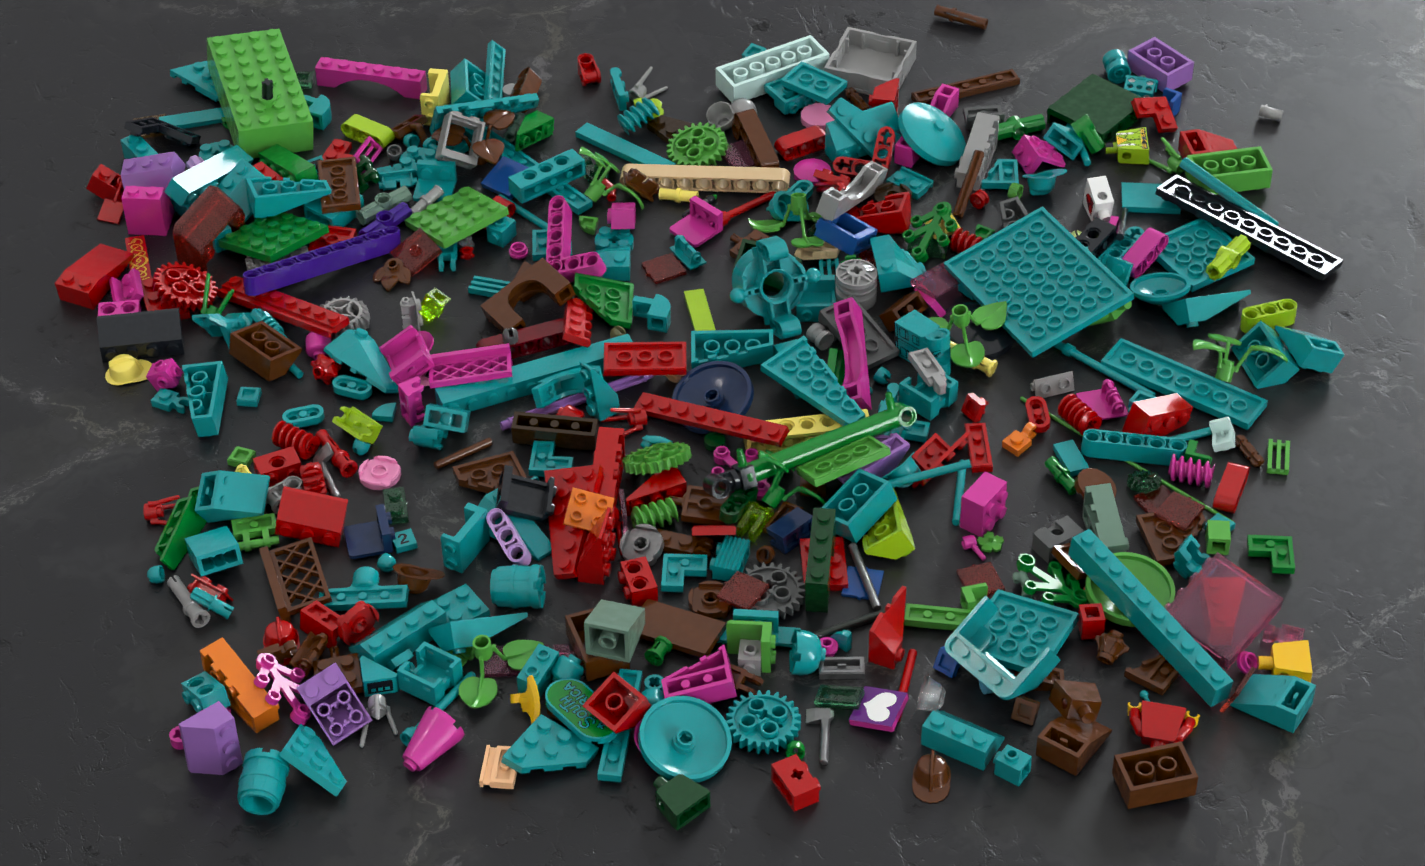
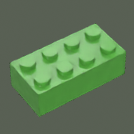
[1185,146,1273,194]

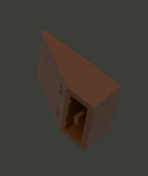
[1036,715,1112,776]

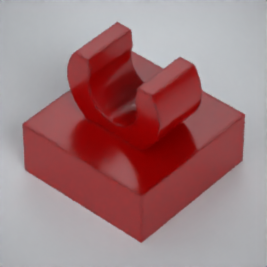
[961,393,989,422]

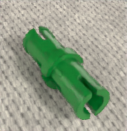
[1045,456,1077,495]

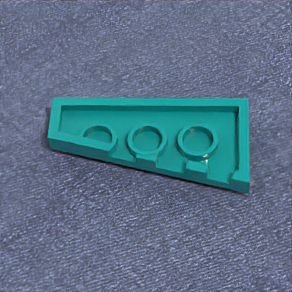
[826,97,902,165]

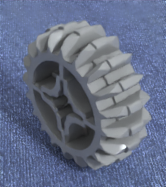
[320,296,370,339]

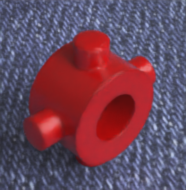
[459,246,475,260]

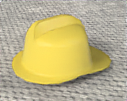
[105,354,152,386]

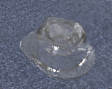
[910,672,946,720]

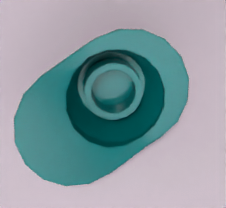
[1022,169,1067,195]
[766,191,809,222]
[882,452,922,488]

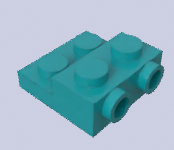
[764,76,815,115]

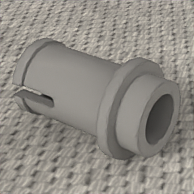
[1259,104,1284,122]

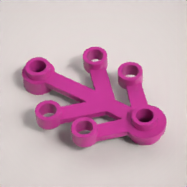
[711,446,771,500]
[254,653,311,725]

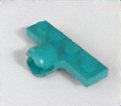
[319,566,409,611]

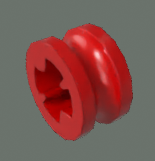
[970,189,989,209]

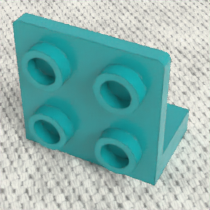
[413,159,457,203]

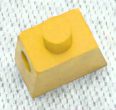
[1258,640,1313,683]

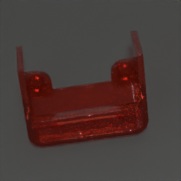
[173,185,246,273]

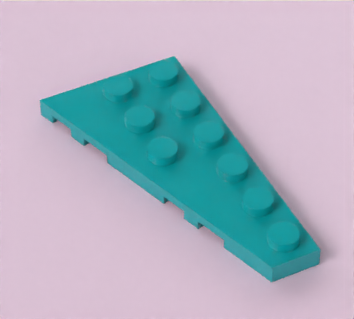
[170,61,219,101]
[429,93,539,135]
[761,336,865,426]

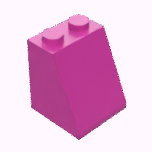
[121,186,175,236]

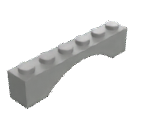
[816,161,888,221]

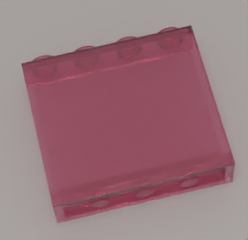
[1164,552,1283,671]

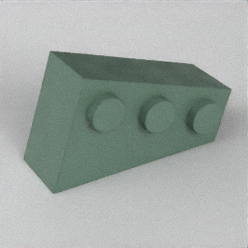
[1082,483,1129,553]

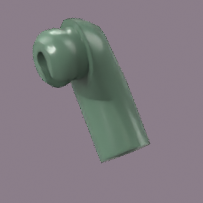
[1012,570,1032,599]

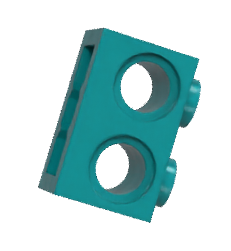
[181,671,231,713]

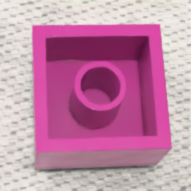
[960,472,1008,537]

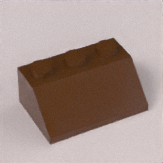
[229,321,302,381]

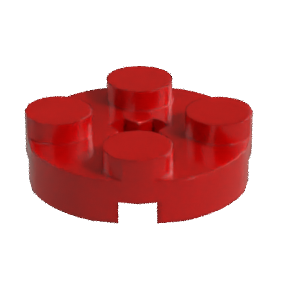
[336,600,379,645]

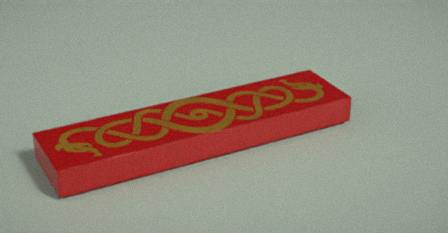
[125,235,152,280]

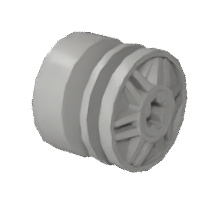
[835,259,877,310]

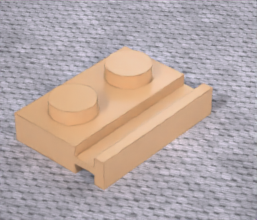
[479,745,517,789]

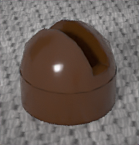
[756,545,775,564]

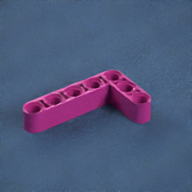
[546,195,607,283]

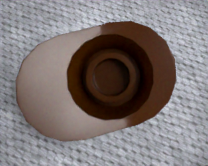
[393,563,445,594]
[912,750,951,803]

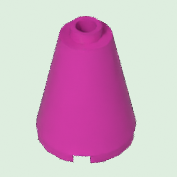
[402,706,465,772]

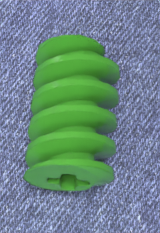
[631,497,679,529]

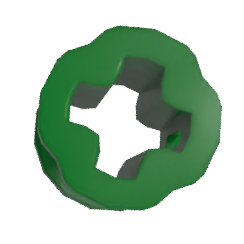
[644,636,673,666]

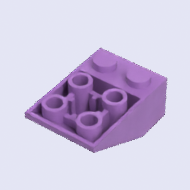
[296,662,373,746]

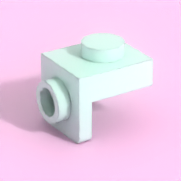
[1209,417,1235,452]

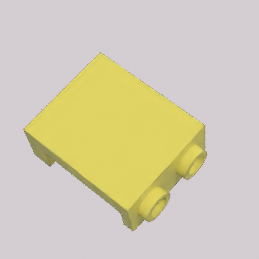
[420,68,451,125]

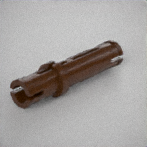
[934,4,988,30]

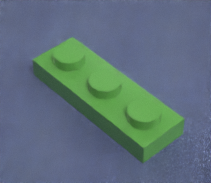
[904,603,972,631]

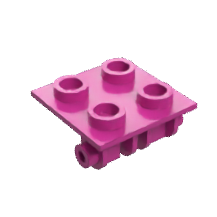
[1076,379,1129,420]

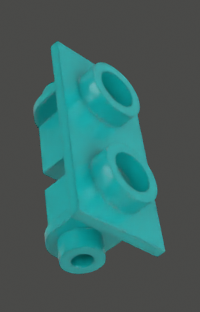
[378,168,417,191]
[669,235,707,270]

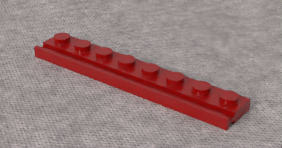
[217,276,350,338]

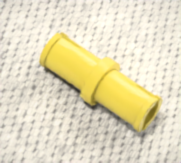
[659,187,699,203]

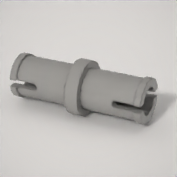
[410,185,444,214]

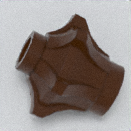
[1095,630,1130,665]

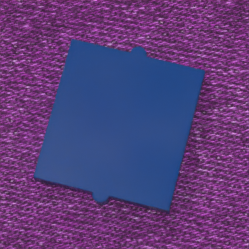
[841,566,884,600]

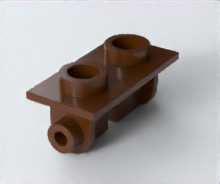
[623,168,660,202]
[289,631,328,678]

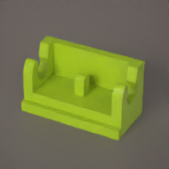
[332,406,383,444]

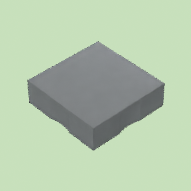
[824,27,917,95]

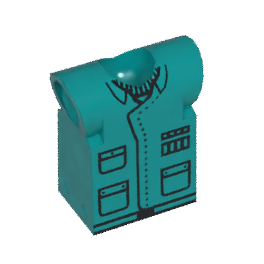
[894,309,951,376]

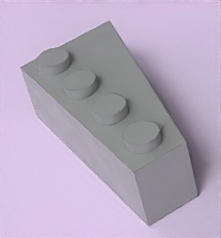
[954,112,1000,191]

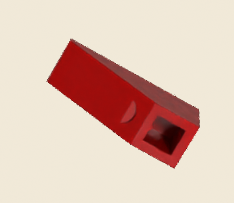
[86,164,124,202]
[626,467,687,516]

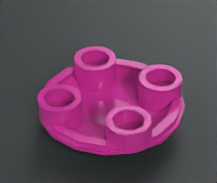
[793,158,831,186]

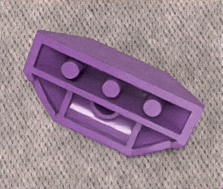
[837,433,910,484]

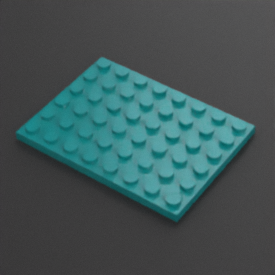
[944,206,1134,358]

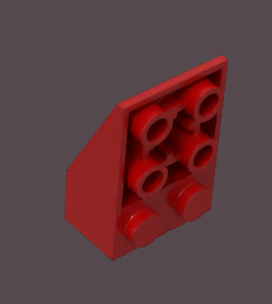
[1178,129,1237,159]
[577,507,616,585]

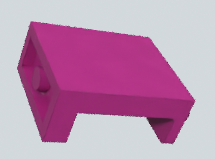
[379,325,435,385]

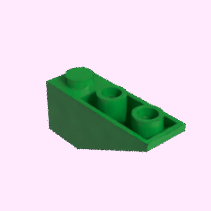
[515,110,554,152]

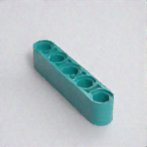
[1081,429,1188,466]

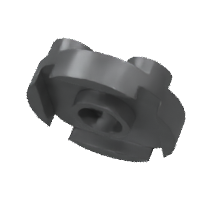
[619,524,664,566]

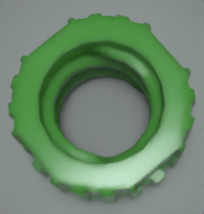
[1008,182,1024,199]

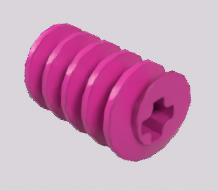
[1168,454,1215,488]

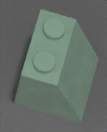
[584,599,645,663]

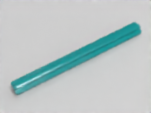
[1179,157,1279,226]

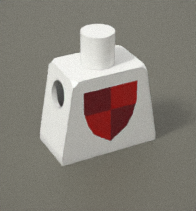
[1083,176,1114,223]

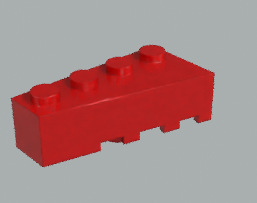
[593,427,625,507]

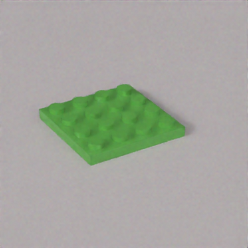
[404,186,509,249]

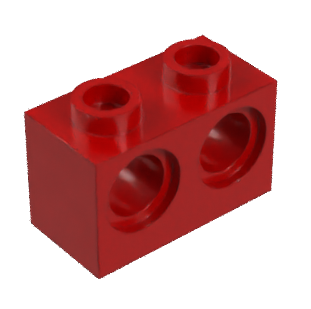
[617,556,658,607]

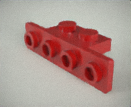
[912,431,971,489]

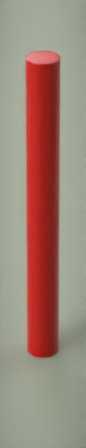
[898,649,917,722]

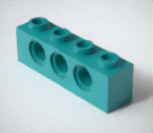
[508,149,586,204]

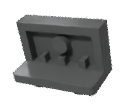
[963,105,1005,130]

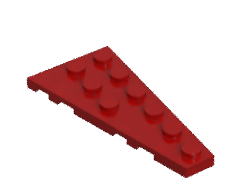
[544,464,604,580]

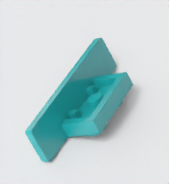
[717,609,801,647]

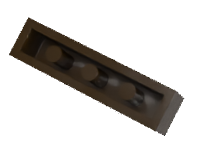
[511,411,599,451]

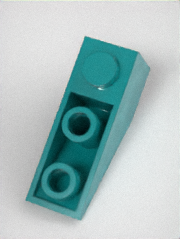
[579,361,620,422]

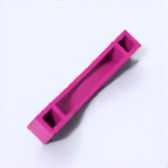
[315,57,427,99]
[894,83,959,168]
[833,297,872,411]

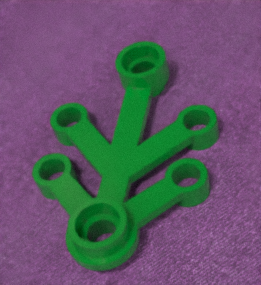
[902,202,958,263]
[1016,553,1090,609]

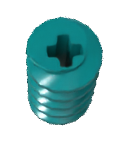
[617,97,660,135]

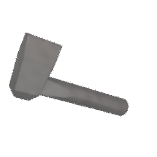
[313,442,341,498]
[806,708,834,765]

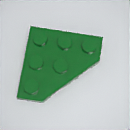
[573,273,634,329]

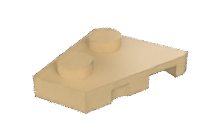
[794,240,841,260]

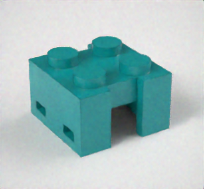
[899,373,958,421]
[397,641,463,706]

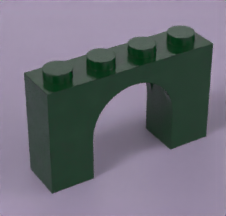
[805,508,836,613]

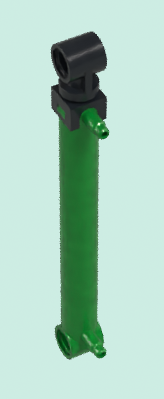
[703,392,917,499]

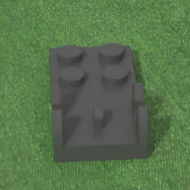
[818,295,900,370]

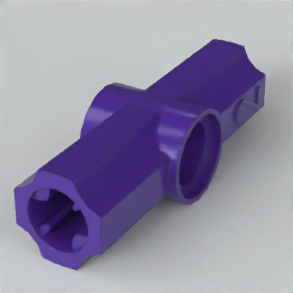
[358,202,412,236]

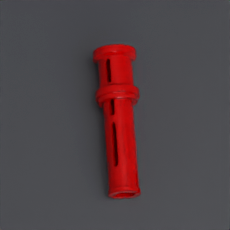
[315,429,358,478]

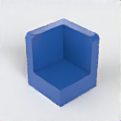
[1163,87,1182,117]

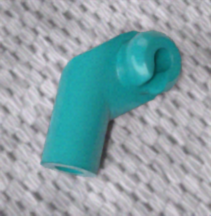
[640,435,673,448]

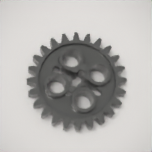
[733,562,805,619]

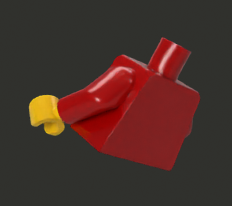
[1127,700,1200,748]

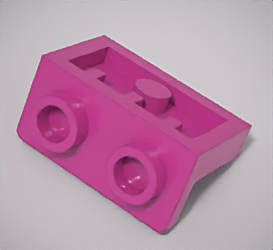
[109,268,144,302]

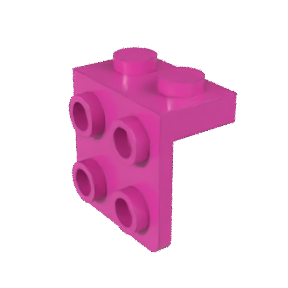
[1012,134,1066,174]
[670,196,723,247]

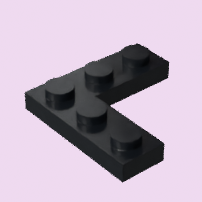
[124,117,201,146]

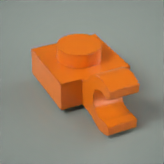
[1002,422,1037,457]

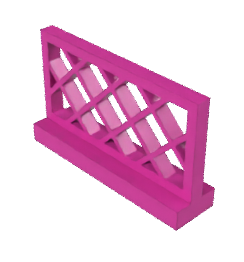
[429,343,513,389]

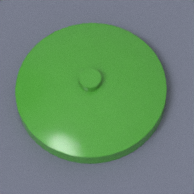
[1085,552,1175,627]

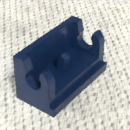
[766,507,813,555]

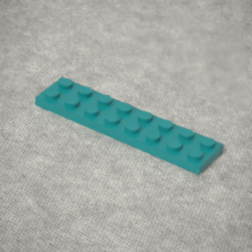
[1101,338,1268,430]

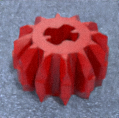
[300,462,327,495]

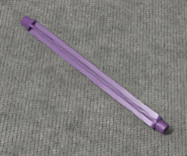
[500,375,654,431]

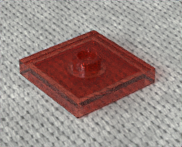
[390,228,442,277]

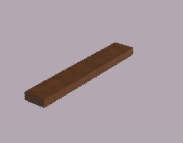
[911,69,1020,105]

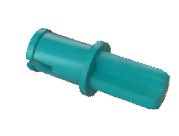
[190,587,234,619]

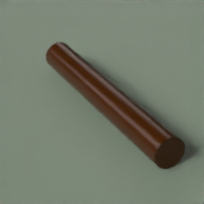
[434,438,493,470]

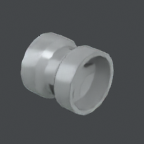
[806,323,834,350]

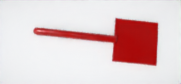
[97,179,124,224]

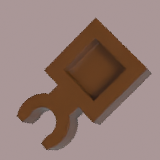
[257,640,297,664]

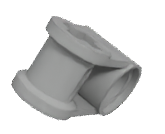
[266,476,304,514]

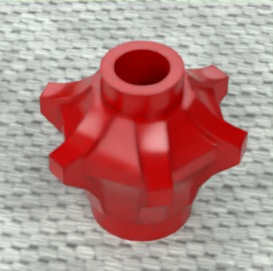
[310,353,342,385]

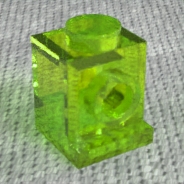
[419,288,451,322]

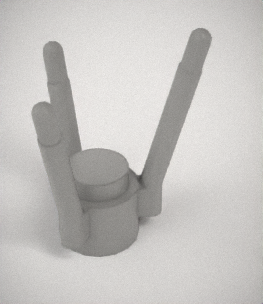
[628,66,668,101]
[359,694,398,748]

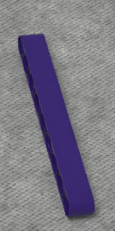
[243,226,401,296]

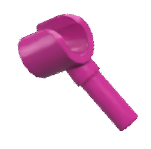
[961,535,986,561]

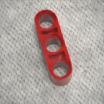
[774,125,825,161]
[1213,462,1250,514]

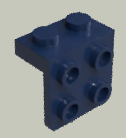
[344,504,396,559]

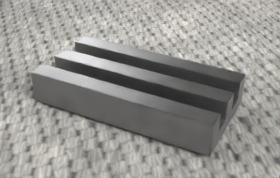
[819,657,865,679]

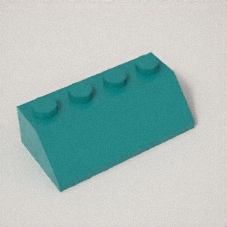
[825,101,902,164]
[349,600,447,667]

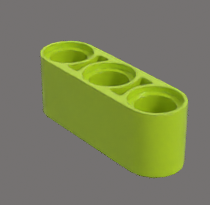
[341,114,395,149]
[1240,299,1297,333]

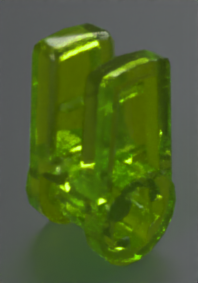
[736,501,774,542]

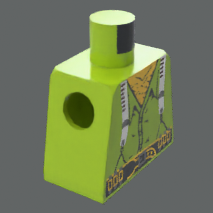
[1105,127,1149,164]

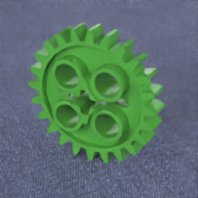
[666,122,728,166]
[622,442,692,475]

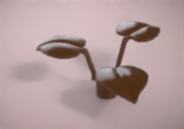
[431,109,515,165]

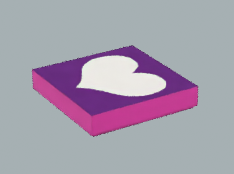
[849,686,909,732]

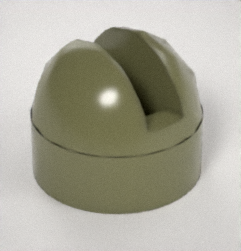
[610,326,626,339]

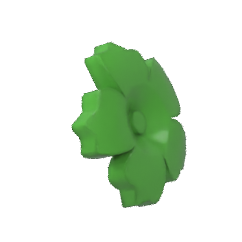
[977,531,1004,553]

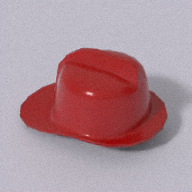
[263,616,300,666]

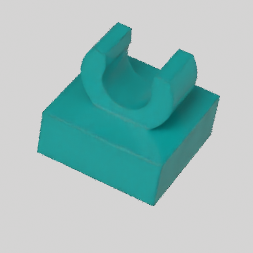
[386,649,415,672]

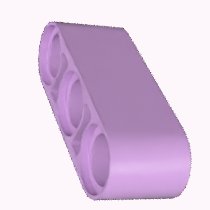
[486,508,532,566]

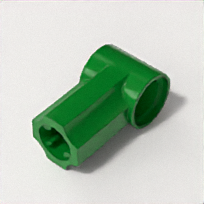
[1071,114,1105,154]

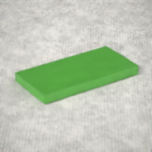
[796,435,891,487]

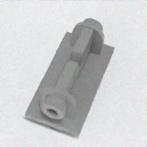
[400,291,423,331]
[1030,371,1075,398]

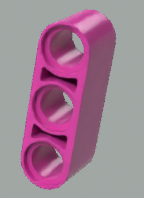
[1122,228,1169,279]

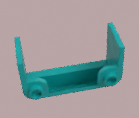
[945,595,1061,700]

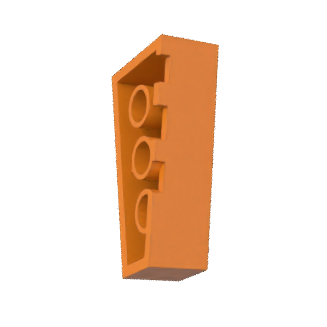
[200,637,279,733]

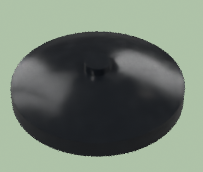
[938,302,1015,360]

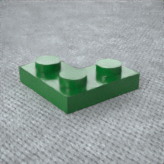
[1247,535,1295,574]

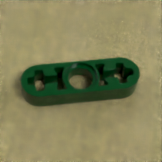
[719,486,758,524]

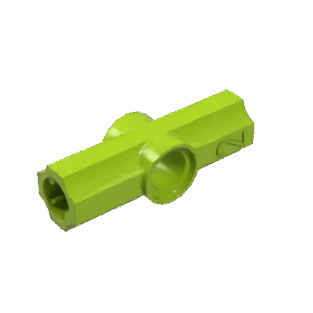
[1206,234,1251,281]

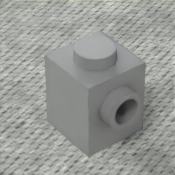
[738,639,761,676]

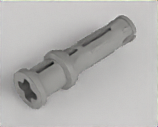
[167,575,210,628]

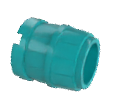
[490,564,546,609]
[237,748,290,815]

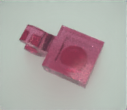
[1262,624,1305,643]

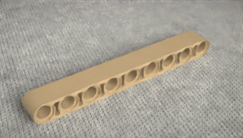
[619,164,790,193]

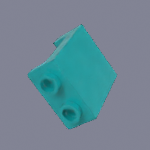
[796,275,836,322]
[441,502,490,573]

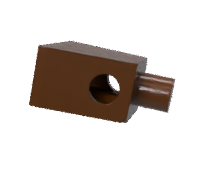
[1049,679,1102,724]

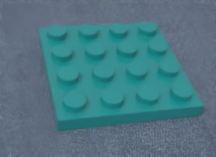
[1155,218,1255,292]
[985,589,1079,672]

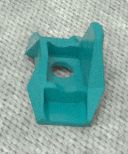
[192,312,254,348]

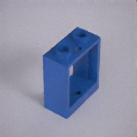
[814,212,878,255]

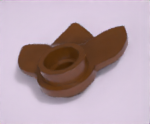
[373,258,411,292]

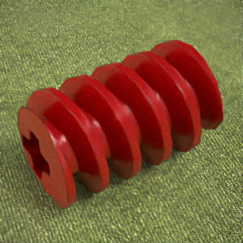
[949,227,983,254]
[1058,393,1102,435]
[272,420,320,460]

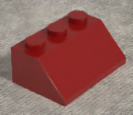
[275,486,348,547]

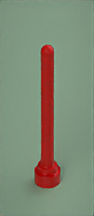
[722,187,790,226]

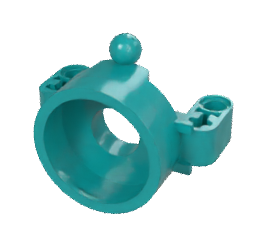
[730,236,821,340]

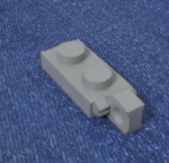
[908,348,947,395]

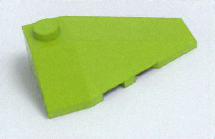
[862,488,915,560]

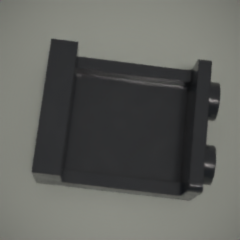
[495,465,557,524]

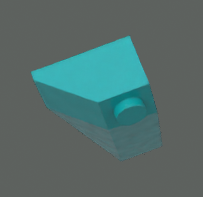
[246,176,331,218]
[870,234,921,293]
[593,246,631,281]
[1162,290,1251,328]
[323,328,399,393]
[478,488,552,561]
[428,612,528,655]

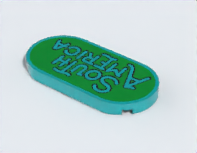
[545,678,618,744]

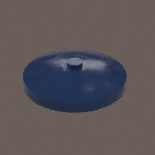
[672,361,754,434]

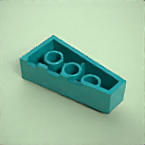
[691,329,774,369]
[182,361,228,437]

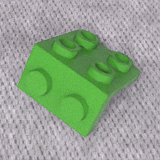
[726,620,776,673]

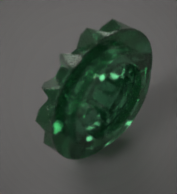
[1127,469,1161,493]

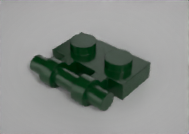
[356,155,380,194]

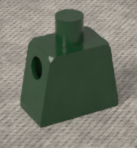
[653,774,711,831]

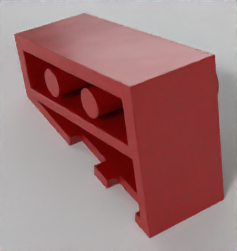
[1121,393,1193,436]

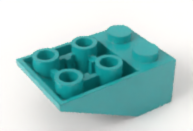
[1275,326,1345,373]
[195,470,270,523]
[1229,674,1316,733]

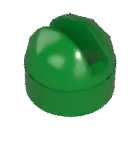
[786,740,805,760]

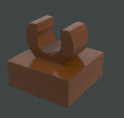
[1011,695,1041,726]

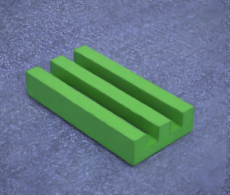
[1267,439,1290,475]

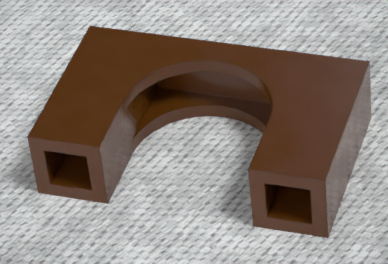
[480,258,576,333]

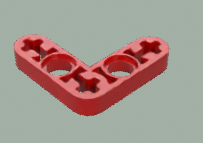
[833,126,896,180]

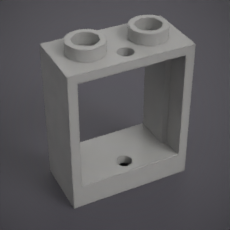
[435,111,486,169]

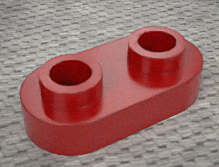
[1025,396,1050,433]

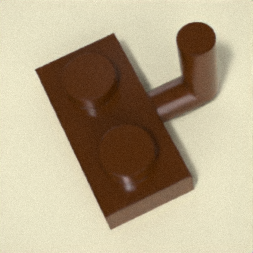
[391,114,428,145]

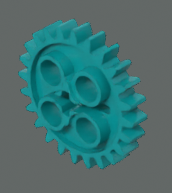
[726,690,801,754]

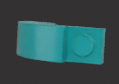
[531,365,603,408]

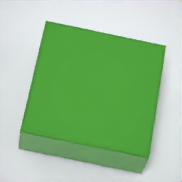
[227,446,256,468]

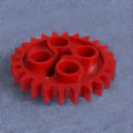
[152,261,218,311]

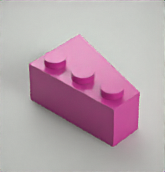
[661,645,737,704]

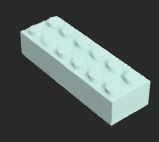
[715,35,829,102]

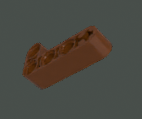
[732,109,779,168]

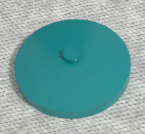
[898,102,966,166]
[638,696,732,783]

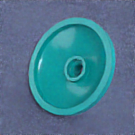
[1130,272,1191,305]

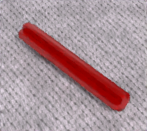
[814,180,847,193]

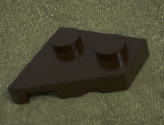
[647,115,698,144]

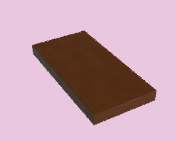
[317,157,361,214]
[640,599,726,657]

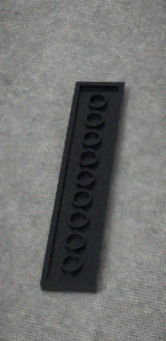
[1155,174,1343,281]

